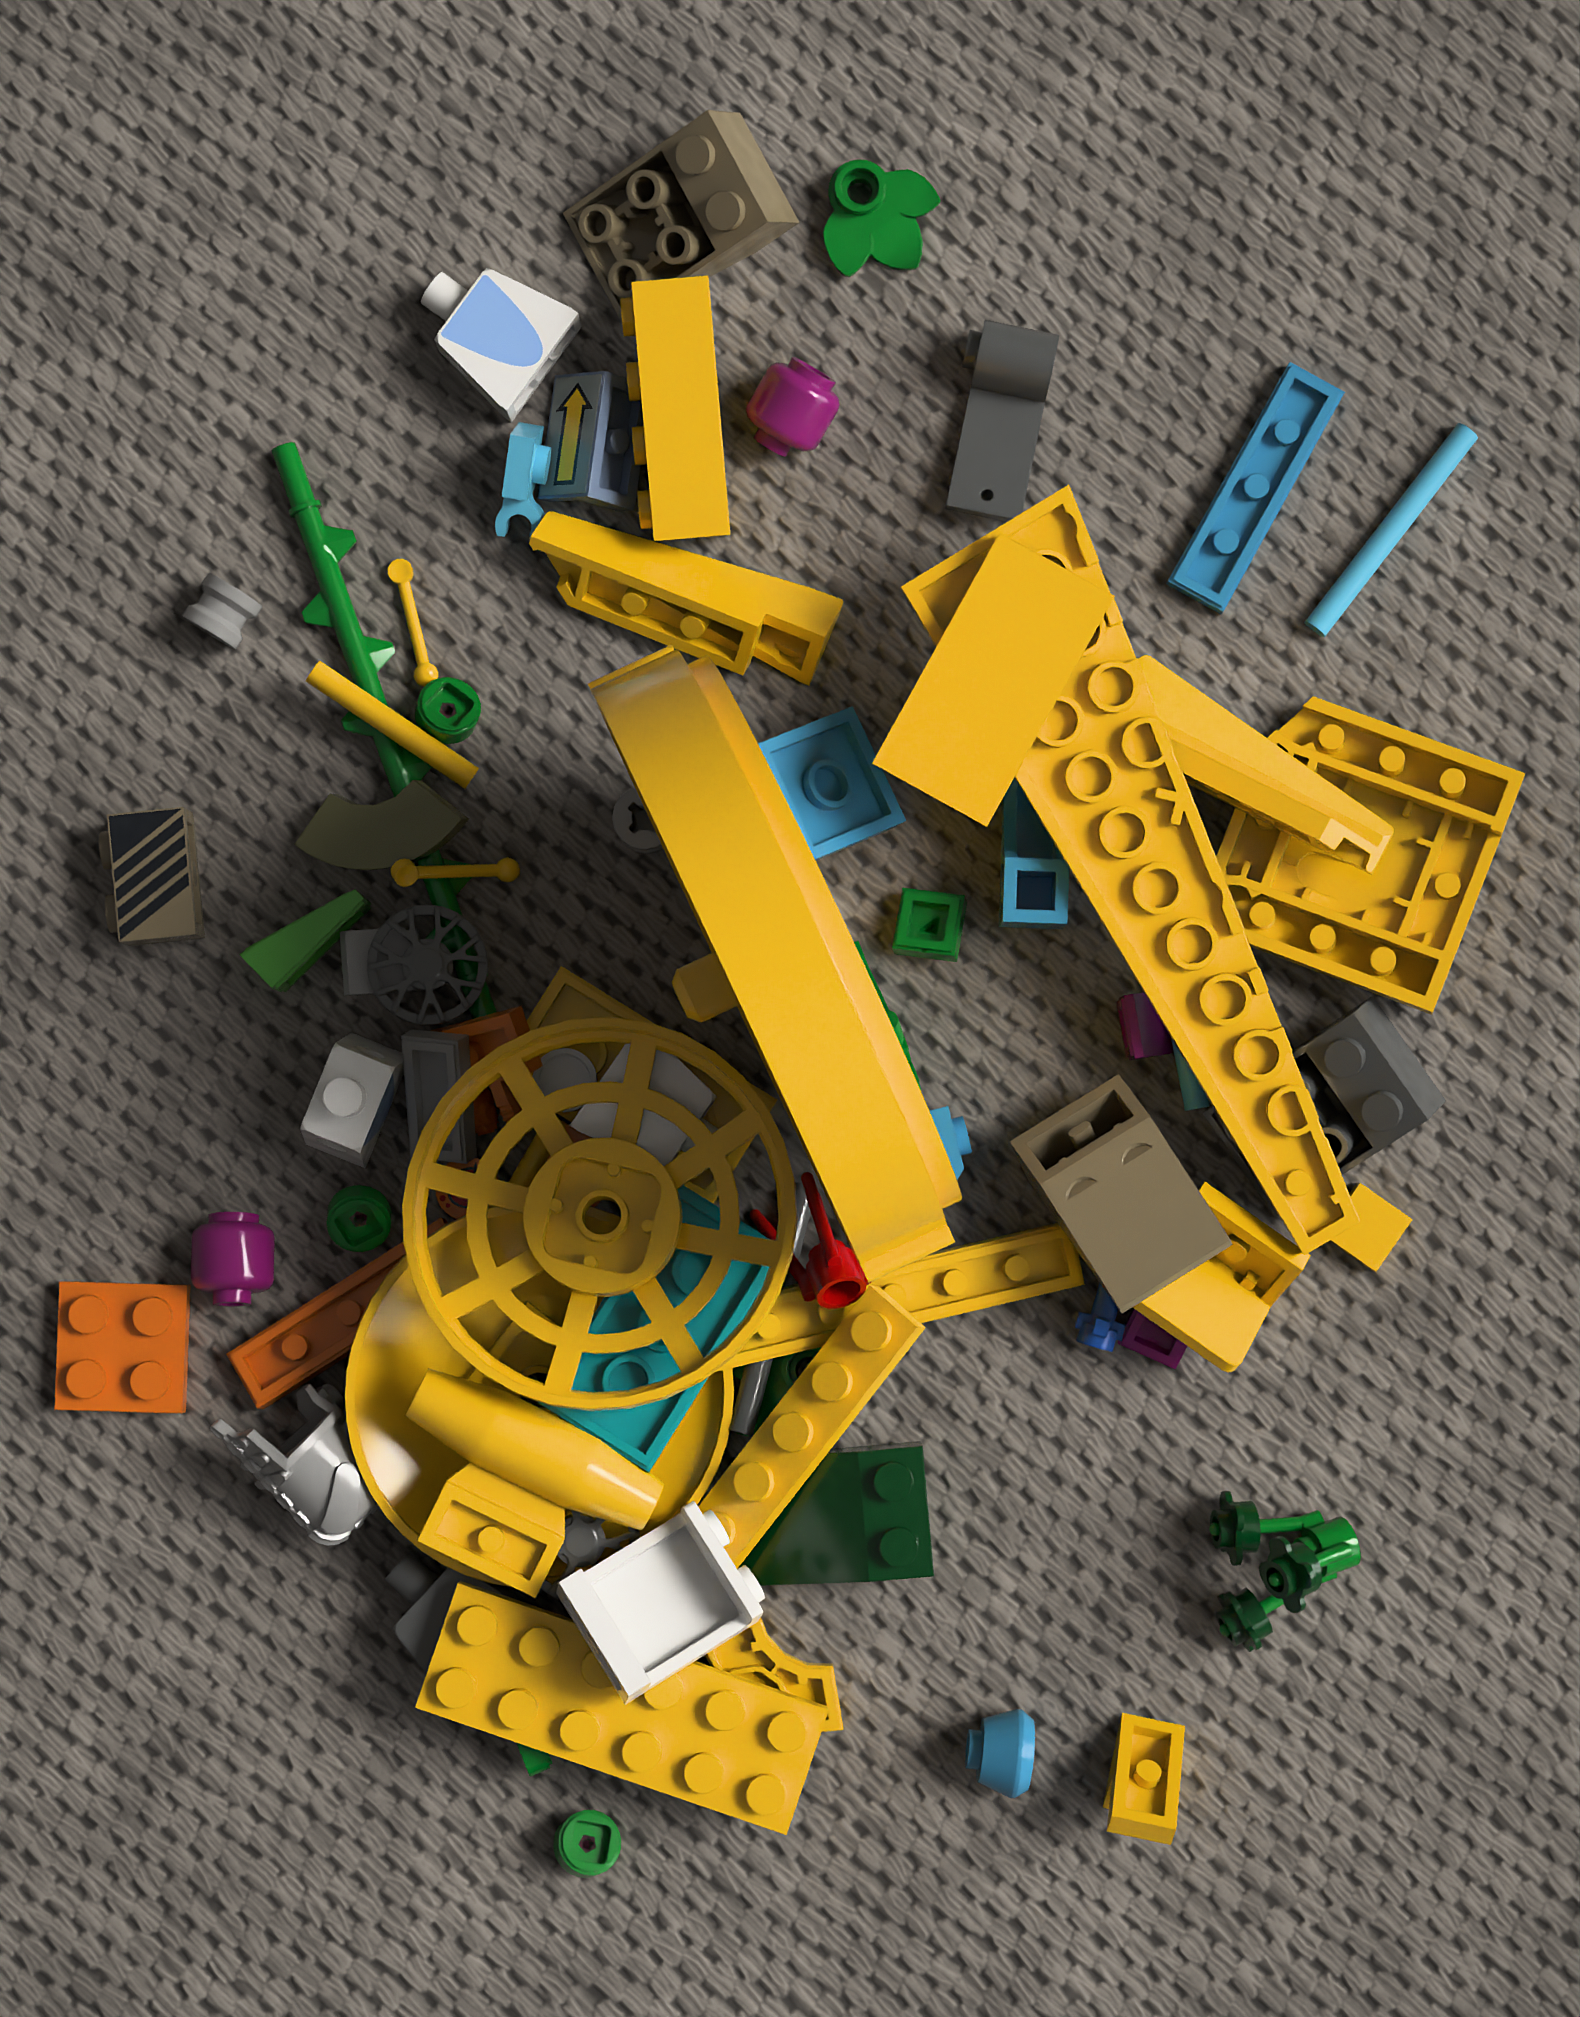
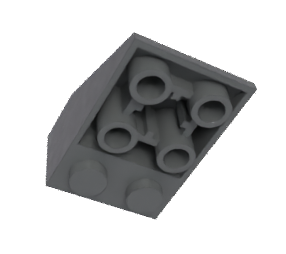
[1203,996,1446,1218]

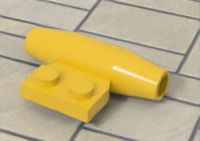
[405,1368,664,1598]

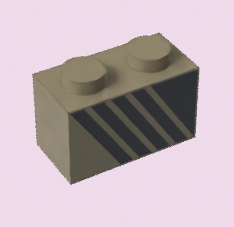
[99,807,205,946]

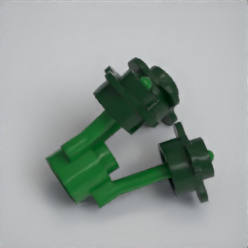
[1209,1491,1361,1652]

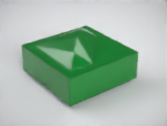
[892,888,967,962]

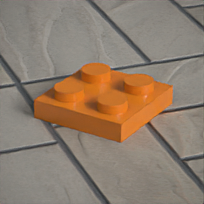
[54,1281,191,1414]

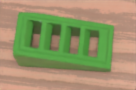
[239,889,372,992]

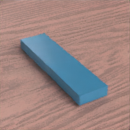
[1166,362,1345,614]

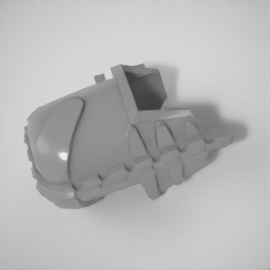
[210,1384,379,1546]

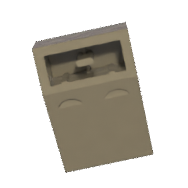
[563,110,800,322]
[1009,1074,1233,1314]

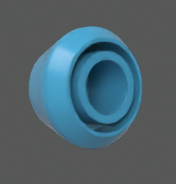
[965,1709,1035,1799]

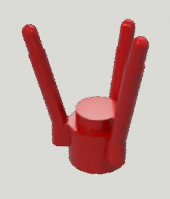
[749,1172,871,1309]

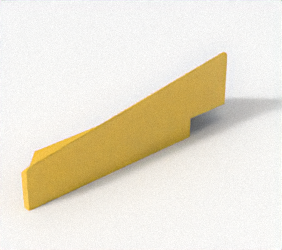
[529,511,844,685]
[1138,655,1394,875]

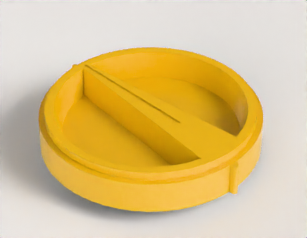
[587,644,962,1283]

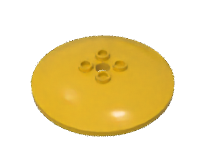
[345,1206,734,1587]

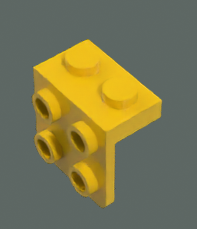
[1133,1181,1311,1372]

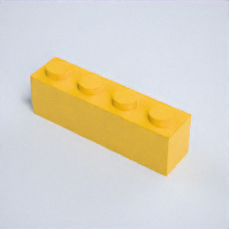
[620,275,731,541]

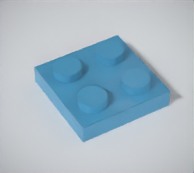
[758,706,906,861]

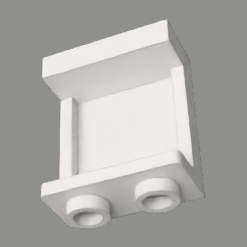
[556,1501,765,1705]

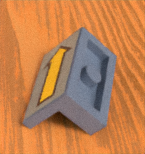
[538,371,644,511]

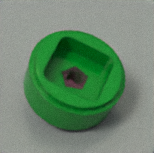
[415,677,481,744]
[326,1185,391,1252]
[553,1810,621,1878]

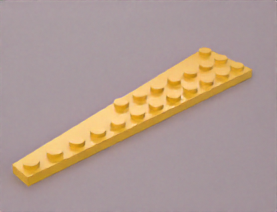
[900,484,1360,1255]

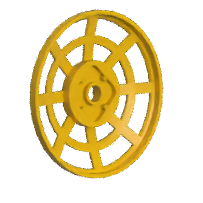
[402,1017,798,1411]

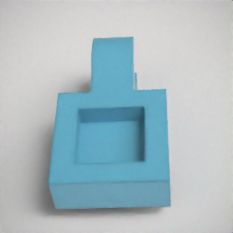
[495,422,551,537]

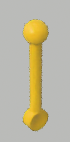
[388,559,438,687]
[391,857,520,887]

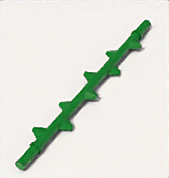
[271,442,497,1019]

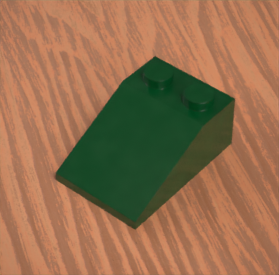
[730,1441,934,1586]

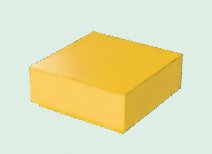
[1329,1183,1413,1272]

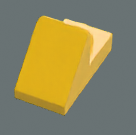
[1103,1713,1185,1845]

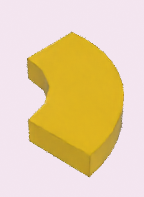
[705,1617,844,1732]

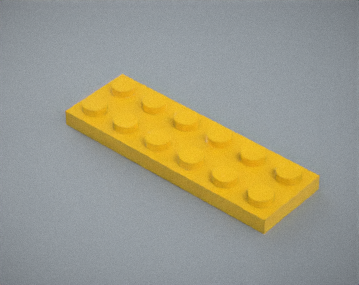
[415,1581,829,1835]

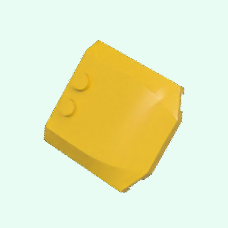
[1216,696,1525,1015]

